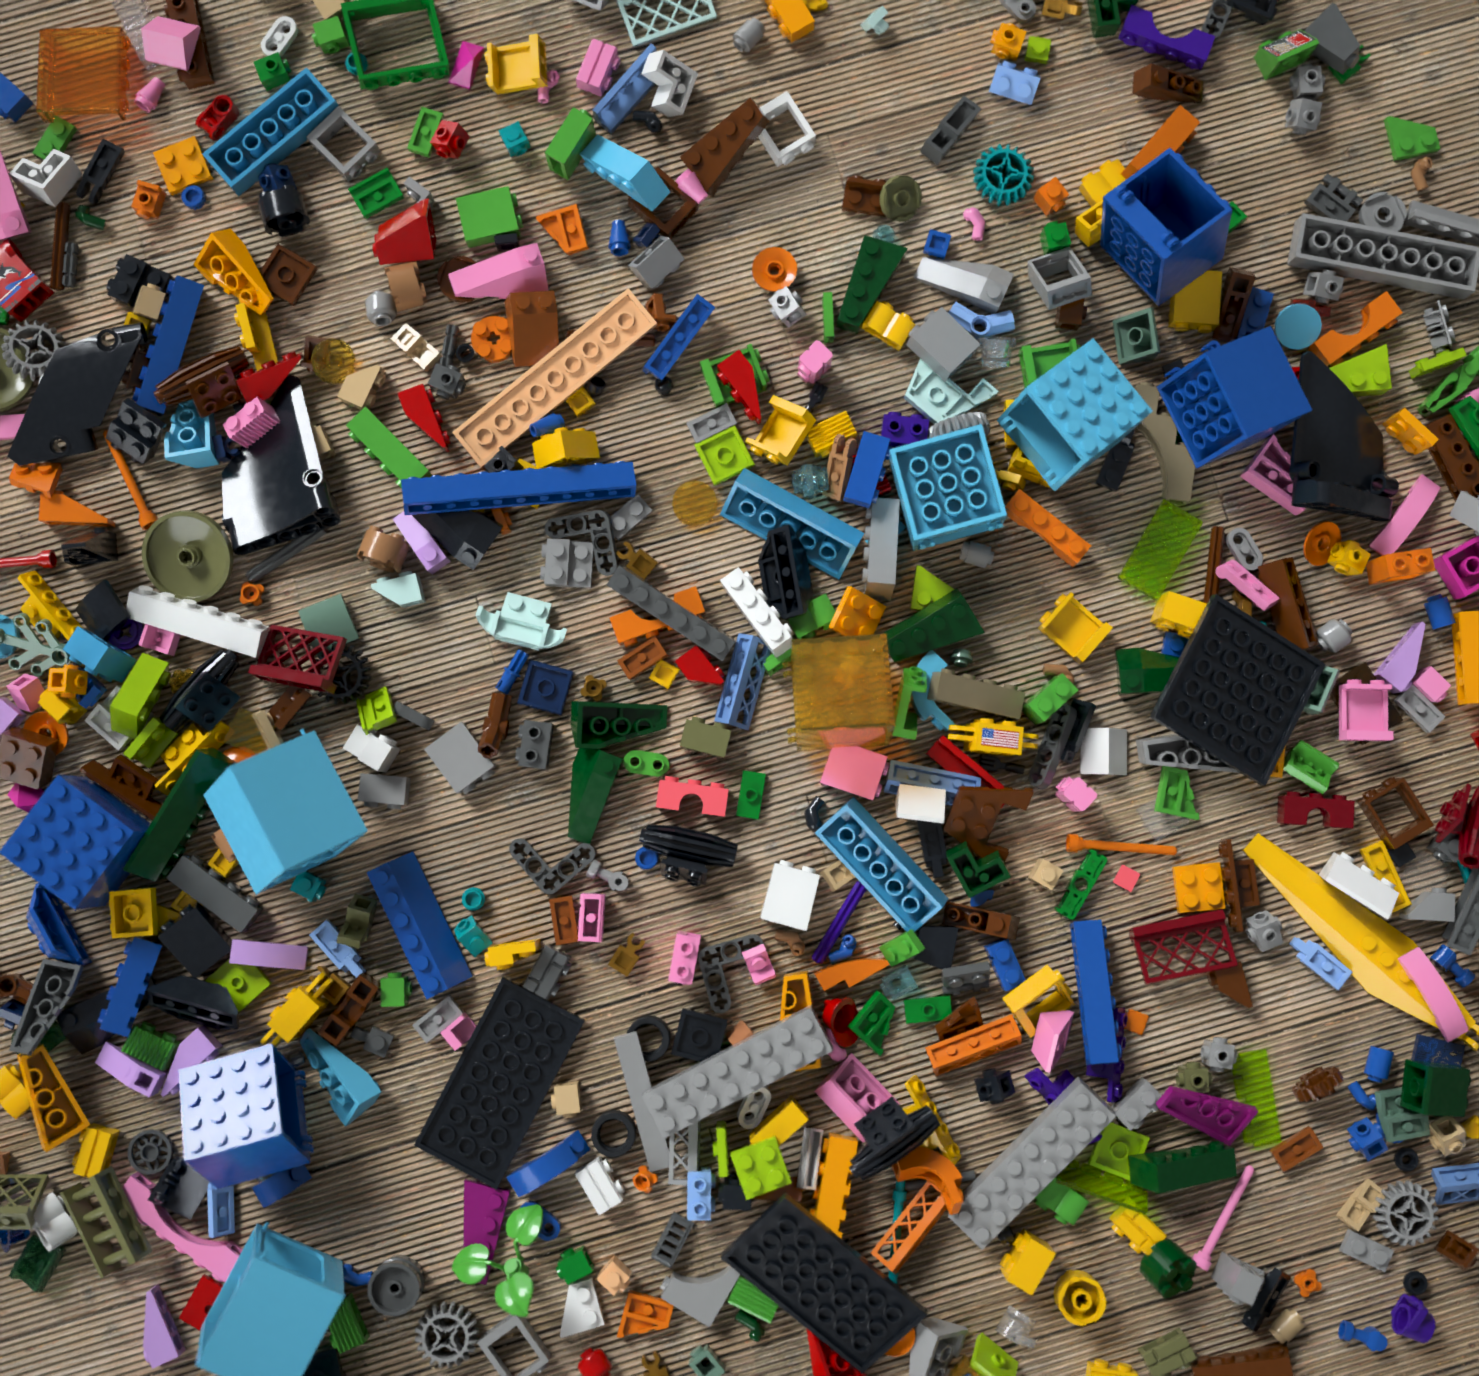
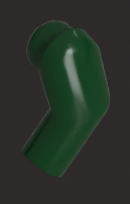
[75,205,106,231]
[735,1309,765,1342]

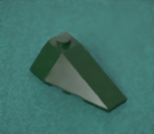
[568,748,624,844]

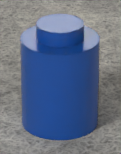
[1424,594,1456,630]
[1364,1045,1394,1083]

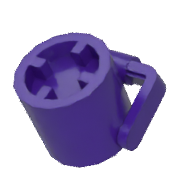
[1391,1294,1435,1343]

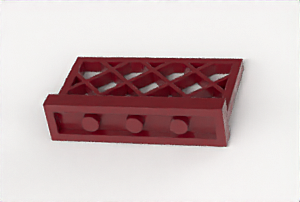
[248,624,347,694]
[1129,909,1238,985]

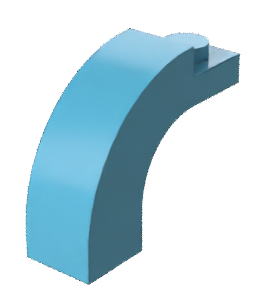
[910,650,955,731]

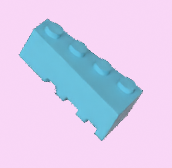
[580,134,670,212]

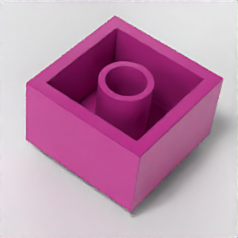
[1433,536,1479,600]

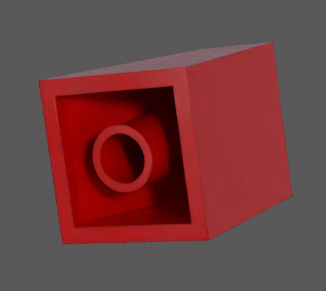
[372,198,437,265]

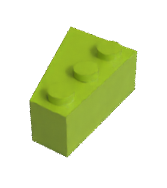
[1329,344,1392,397]
[110,653,171,739]

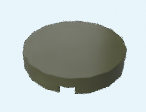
[880,175,922,222]

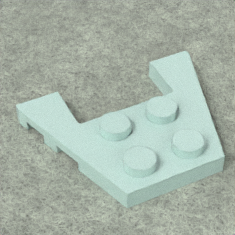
[904,358,998,424]

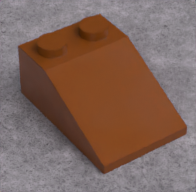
[505,291,559,368]

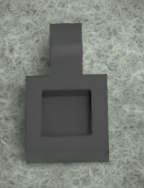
[350,1026,395,1058]

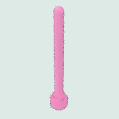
[1192,1165,1254,1272]

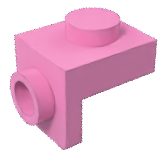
[139,624,181,656]

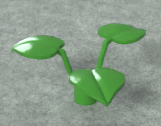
[452,1204,543,1317]

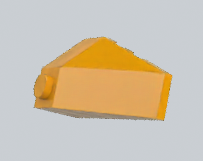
[193,228,273,315]

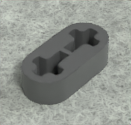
[393,701,435,731]

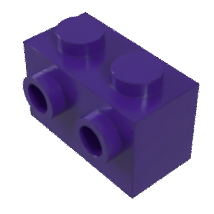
[880,412,929,448]

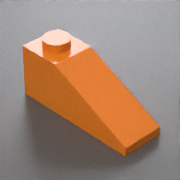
[38,490,115,527]

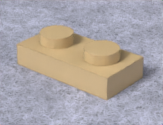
[251,710,284,750]

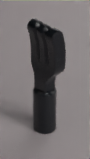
[805,381,829,414]
[978,754,1025,775]

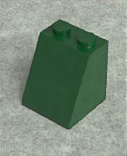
[1400,1059,1471,1117]

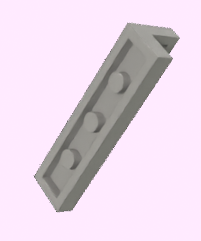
[1404,200,1479,246]
[668,1120,701,1185]

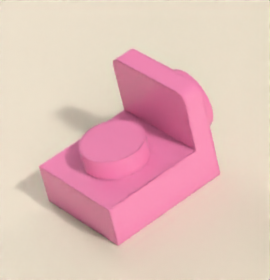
[742,944,776,985]

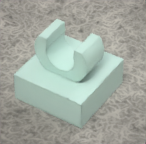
[860,5,889,35]

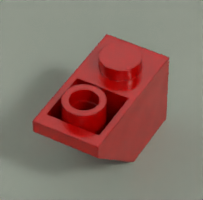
[675,645,725,686]

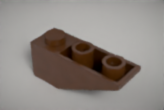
[1132,63,1203,103]
[942,901,1020,940]

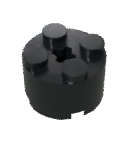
[258,185,310,237]

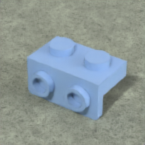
[989,60,1041,105]
[687,1167,715,1221]

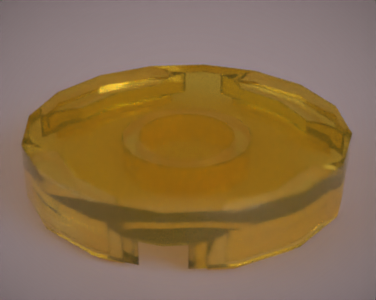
[311,338,356,384]
[672,481,718,527]

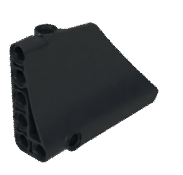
[1289,351,1399,521]
[222,375,341,555]

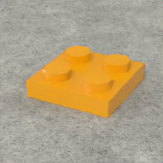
[153,136,213,196]
[1382,408,1439,455]
[829,586,887,647]
[1172,862,1226,913]

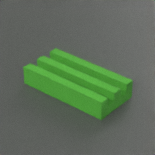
[822,292,834,343]

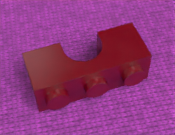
[1277,791,1355,829]

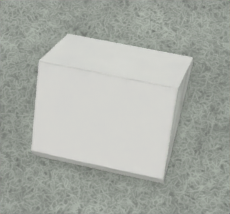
[1080,728,1127,775]
[895,784,946,823]

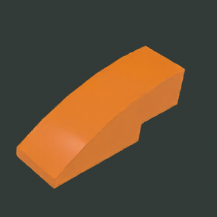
[814,958,890,991]

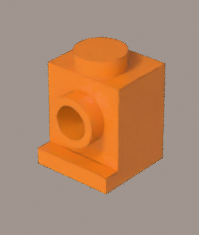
[131,180,166,219]

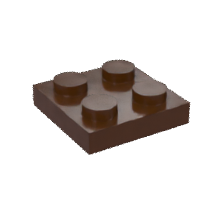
[260,243,318,306]

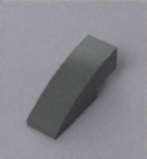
[920,95,982,165]

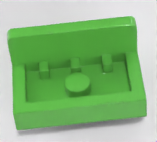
[1283,740,1339,794]

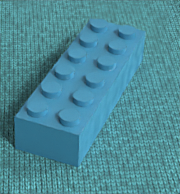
[202,67,338,197]

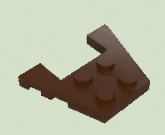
[943,786,1034,862]

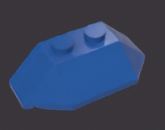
[26,883,92,966]

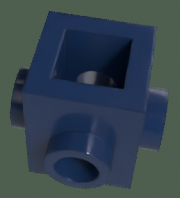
[258,163,297,191]

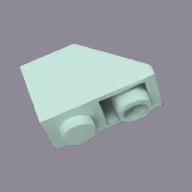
[371,571,426,608]

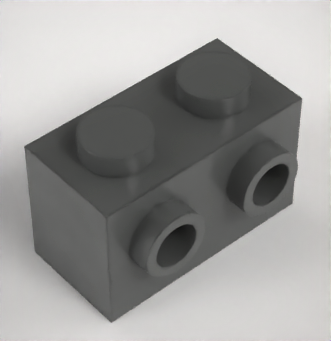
[515,720,554,770]

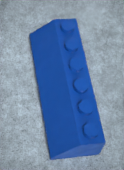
[366,851,473,999]

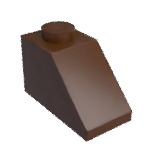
[1207,960,1253,1008]

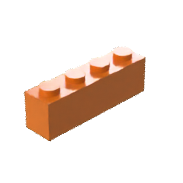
[1121,105,1200,179]

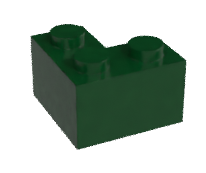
[1087,0,1138,38]
[946,841,1011,898]

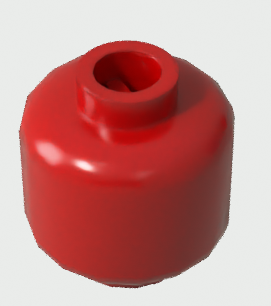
[577,1347,613,1376]

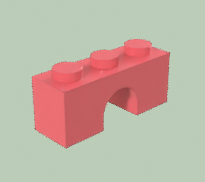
[656,776,729,817]

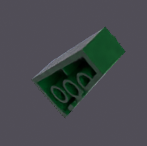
[836,235,908,334]
[879,588,985,662]
[1128,1141,1237,1194]

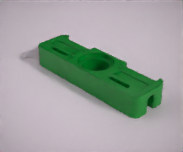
[1055,849,1107,920]

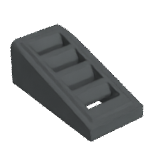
[651,1211,694,1268]

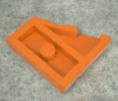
[536,204,589,255]
[9,462,63,498]
[617,1290,674,1338]

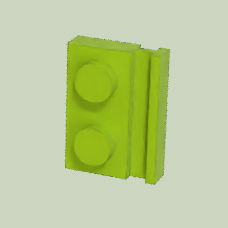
[1409,347,1467,379]
[356,686,397,735]

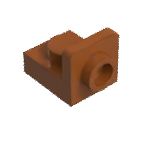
[645,293,677,332]

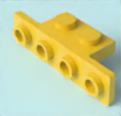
[234,298,279,370]
[17,571,83,643]
[154,720,235,796]
[902,1075,961,1165]

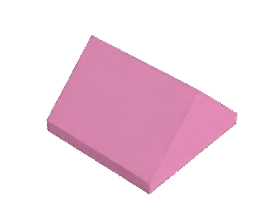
[141,16,201,71]
[1031,1010,1074,1073]

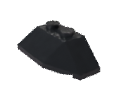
[758,525,813,620]
[147,975,239,1030]

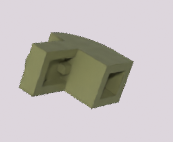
[337,894,377,949]

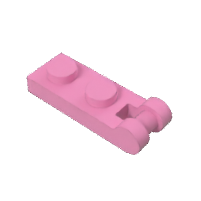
[1216,560,1280,611]

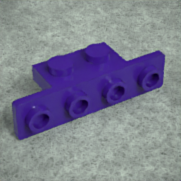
[1086,1007,1128,1103]
[1024,1068,1102,1144]

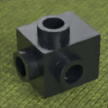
[974,1068,1016,1104]

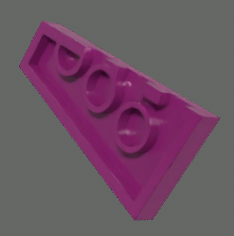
[1156,1086,1258,1146]

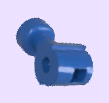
[1430,944,1475,988]
[1338,1320,1388,1352]

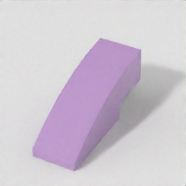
[229,939,309,970]

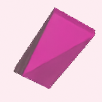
[448,41,484,90]
[7,783,45,813]

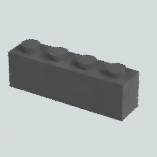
[167,854,263,933]

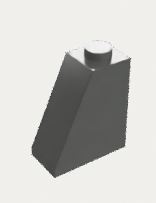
[1304,2,1360,75]

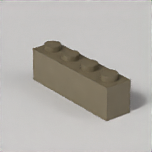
[927,668,1025,720]

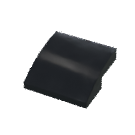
[75,580,130,642]

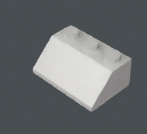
[1319,852,1399,920]

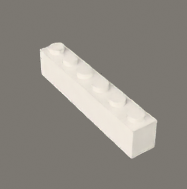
[126,585,269,658]

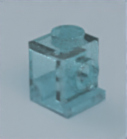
[880,965,918,1000]

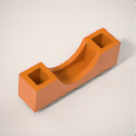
[1307,291,1403,367]
[1005,489,1092,567]
[609,586,706,647]

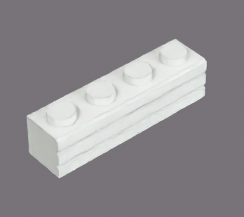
[797,1127,824,1190]

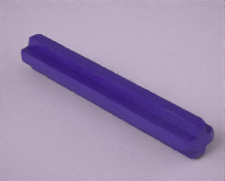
[812,881,867,964]

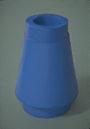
[608,220,631,256]
[529,413,565,437]

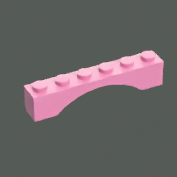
[122,1172,243,1282]

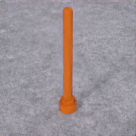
[103,430,158,530]
[1066,834,1177,855]

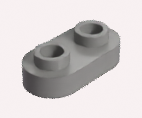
[999,0,1036,23]
[1226,528,1263,571]

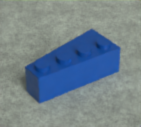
[97,937,162,1037]

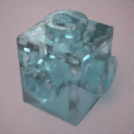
[792,464,829,498]

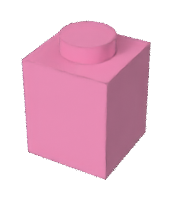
[1411,666,1451,703]

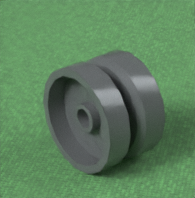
[367,1255,425,1316]

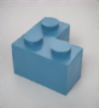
[62,626,137,683]

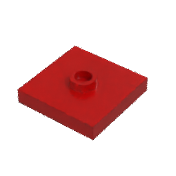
[179,1274,223,1331]

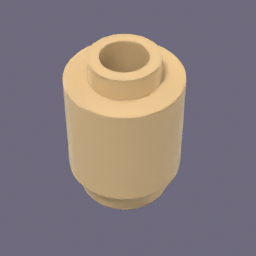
[1268,1308,1304,1345]

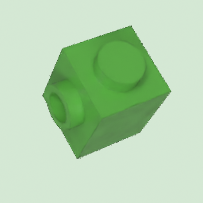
[311,16,349,54]
[381,972,412,1007]

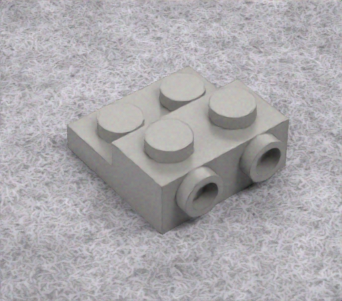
[540,538,594,589]

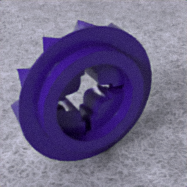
[109,619,144,650]

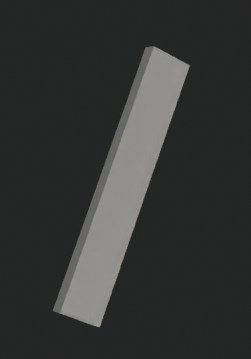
[614,1031,669,1172]

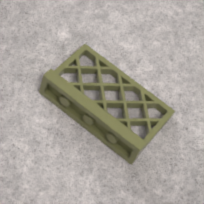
[0,1174,49,1230]

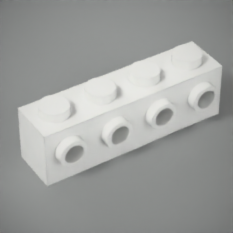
[720,567,795,658]

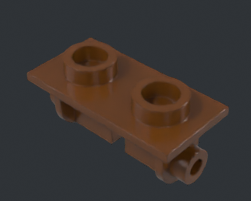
[122,345,150,392]

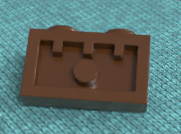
[842,175,887,217]
[267,686,313,730]

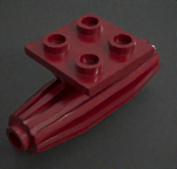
[1435,783,1479,869]

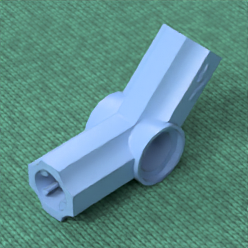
[949,302,1015,341]

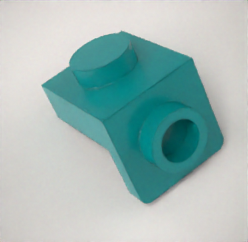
[454,915,493,957]

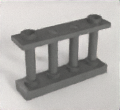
[1442,868,1479,956]

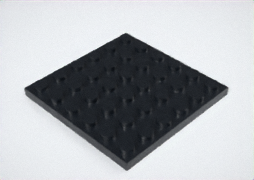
[1150,594,1326,786]

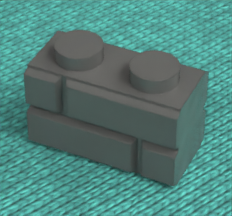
[523,944,572,1000]

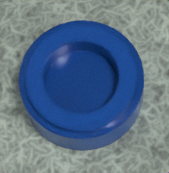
[181,185,206,210]
[635,847,659,869]

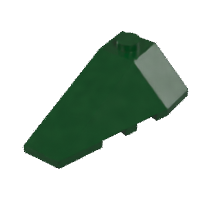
[1115,648,1179,695]
[571,701,668,749]

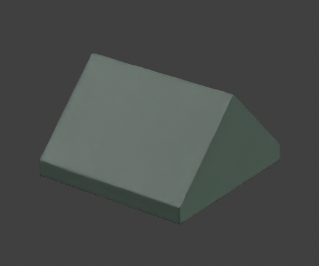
[1112,307,1160,365]
[1303,666,1340,715]

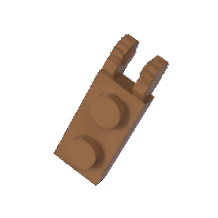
[822,434,857,502]

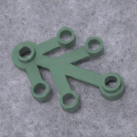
[0,613,72,677]

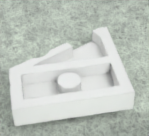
[560,1277,605,1338]

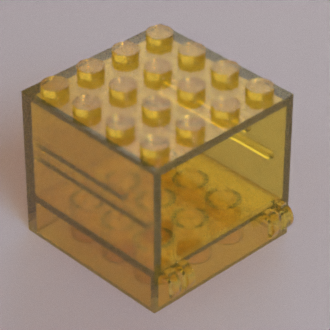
[782,634,895,751]

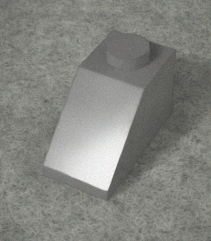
[1399,888,1455,922]

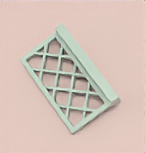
[616,0,717,47]

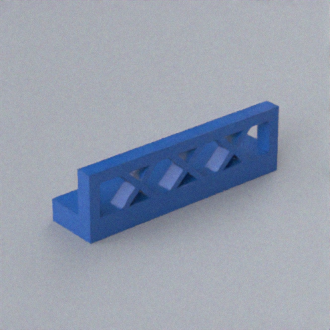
[642,294,715,381]

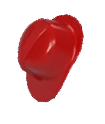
[822,997,858,1047]

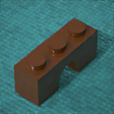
[317,972,381,1046]

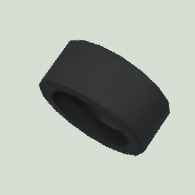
[627,1015,671,1062]
[591,1110,636,1157]

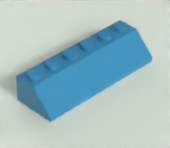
[720,468,864,580]
[815,796,949,932]

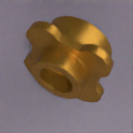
[580,675,607,701]

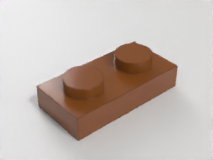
[617,636,669,680]
[549,895,579,945]
[1269,1126,1324,1172]

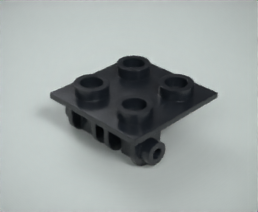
[148,1157,210,1220]

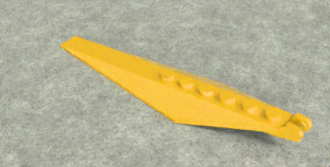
[1242,833,1479,1051]

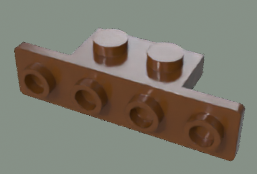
[80,754,162,820]
[1218,839,1260,932]

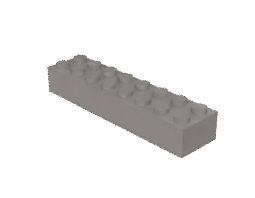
[1287,213,1479,299]
[642,1005,833,1139]
[947,1076,1116,1250]

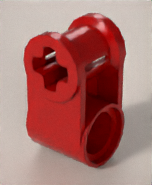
[195,95,239,141]

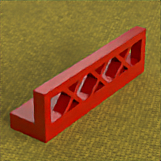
[926,735,1004,808]

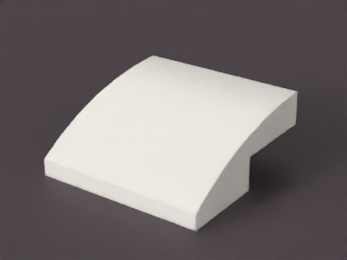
[84,685,154,751]

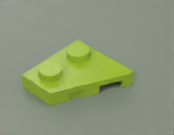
[910,565,955,611]

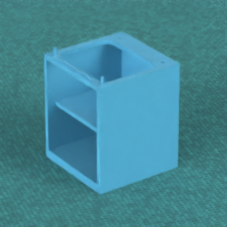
[204,729,368,895]
[196,1222,344,1376]

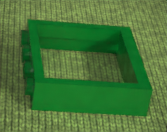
[341,0,449,90]

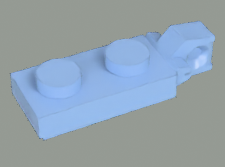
[309,919,366,978]
[1289,937,1353,990]
[207,1183,235,1238]

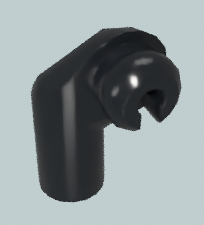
[633,110,662,133]
[804,796,825,831]

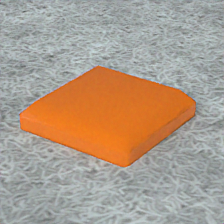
[1124,1008,1149,1035]

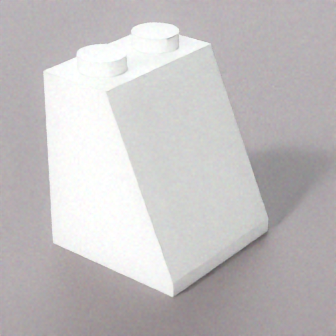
[760,860,820,931]

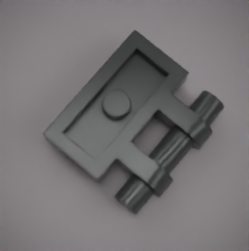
[1304,173,1363,221]
[942,961,990,996]

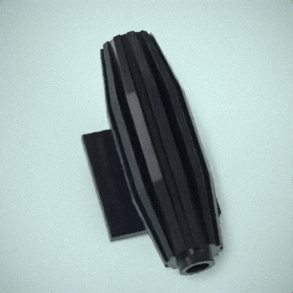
[160,649,241,733]
[639,824,738,887]
[848,1096,941,1181]

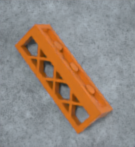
[925,1014,1022,1077]
[871,1181,947,1275]

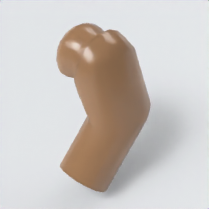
[1411,157,1433,192]
[1043,664,1074,684]
[775,929,805,956]

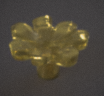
[169,668,194,694]

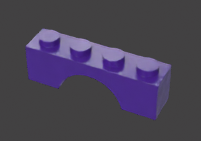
[1118,5,1216,70]

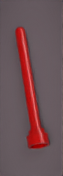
[0,550,57,569]

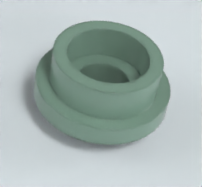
[950,649,973,667]

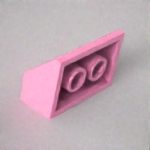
[814,1053,900,1143]

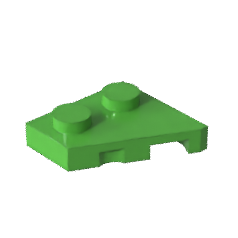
[1384,116,1440,161]
[1154,766,1199,820]

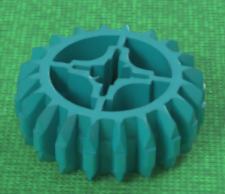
[973,144,1034,206]

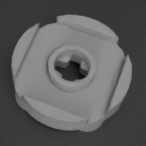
[1358,192,1407,231]

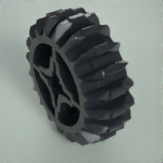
[314,643,372,705]

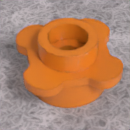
[239,582,265,606]
[633,1165,658,1193]
[1294,1269,1322,1297]

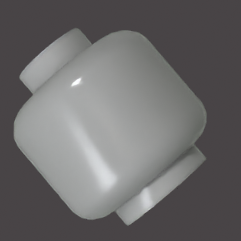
[365,291,396,326]
[1317,619,1353,653]

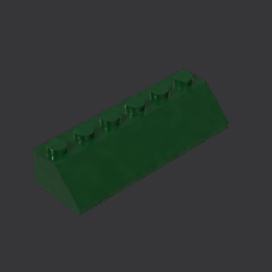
[123,747,236,881]

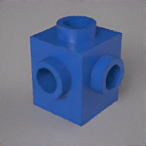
[1347,1117,1389,1162]

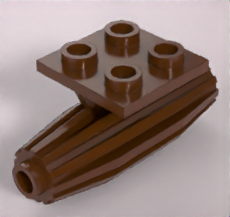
[153,346,249,419]

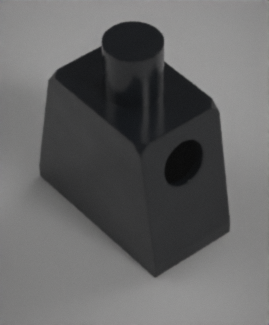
[913,925,958,969]

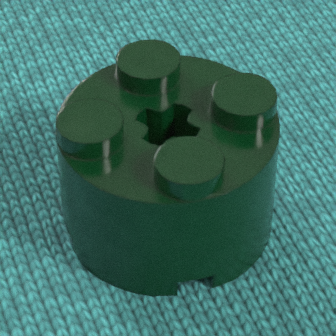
[1140,1239,1197,1299]

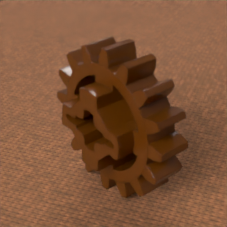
[1292,1066,1344,1102]

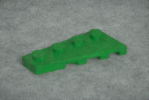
[1448,396,1479,458]

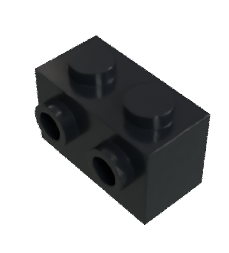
[718,1173,752,1211]

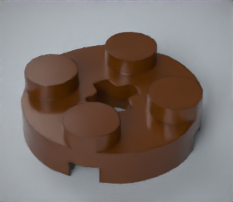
[437,256,476,303]

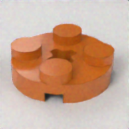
[471,316,512,362]

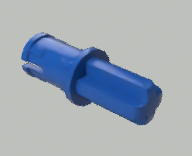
[495,650,528,695]

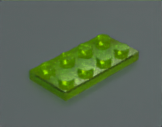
[1117,499,1203,601]

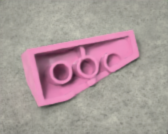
[0,149,32,241]
[448,243,549,299]

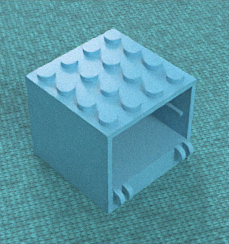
[997,338,1153,491]
[889,424,1007,551]

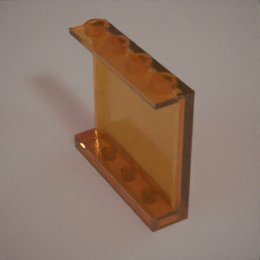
[36,26,131,123]

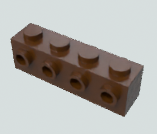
[164,0,215,90]
[1425,413,1479,502]
[1258,557,1319,649]

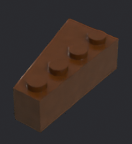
[680,98,770,197]
[1192,1342,1294,1376]

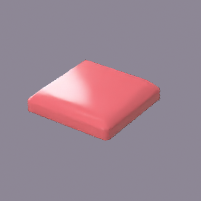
[1113,864,1140,892]

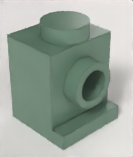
[689,1344,725,1376]

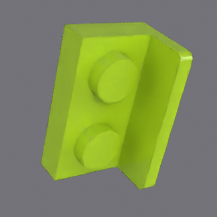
[123,717,179,768]

